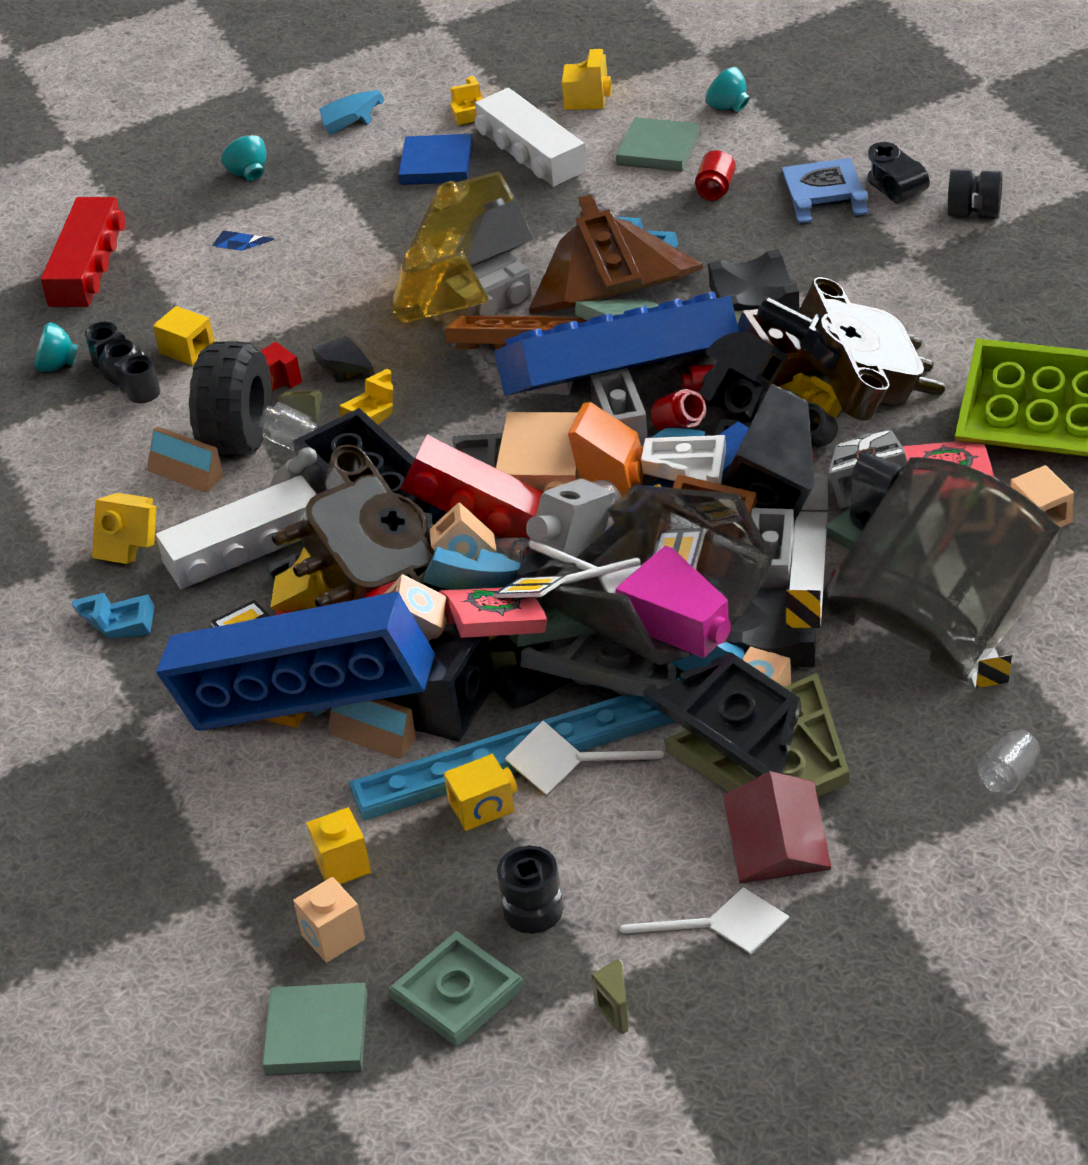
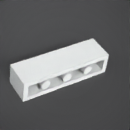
[475,87,587,187]
[156,475,316,589]

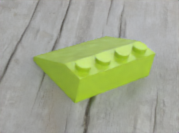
[955,338,1088,456]

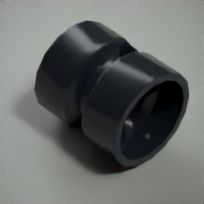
[947,169,1003,218]
[497,845,564,934]

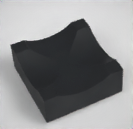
[708,249,800,312]
[727,583,816,667]

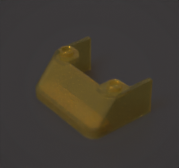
[391,171,524,322]

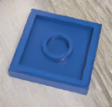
[399,134,473,185]

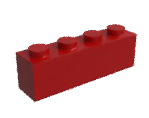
[41,197,125,307]
[400,435,544,552]

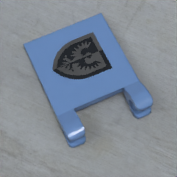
[782,158,868,224]

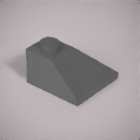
[446,198,533,277]

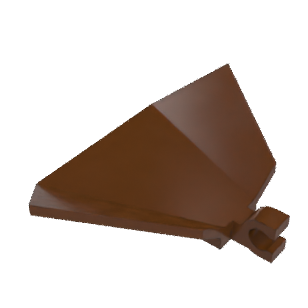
[529,194,703,314]

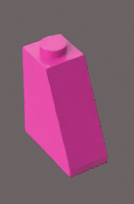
[615,545,731,658]

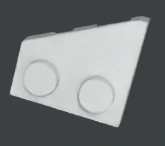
[641,435,726,484]

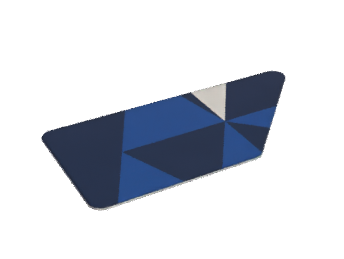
[212,231,274,251]

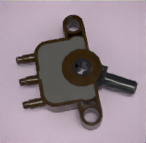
[757,277,945,421]
[272,445,449,607]

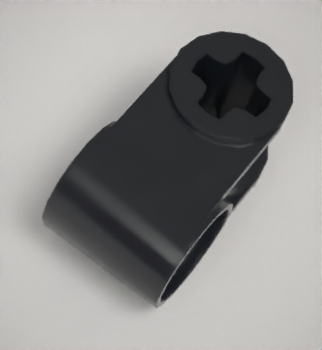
[867,142,930,204]
[850,452,906,534]

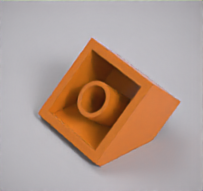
[568,402,644,504]

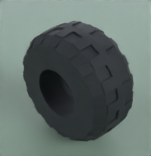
[189,341,272,457]

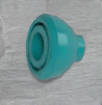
[705,67,750,113]
[221,135,267,181]
[34,322,78,372]

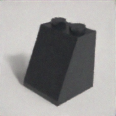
[722,384,814,523]
[383,624,494,742]

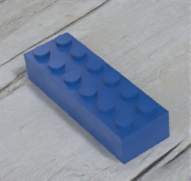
[494,292,739,396]
[156,592,435,731]

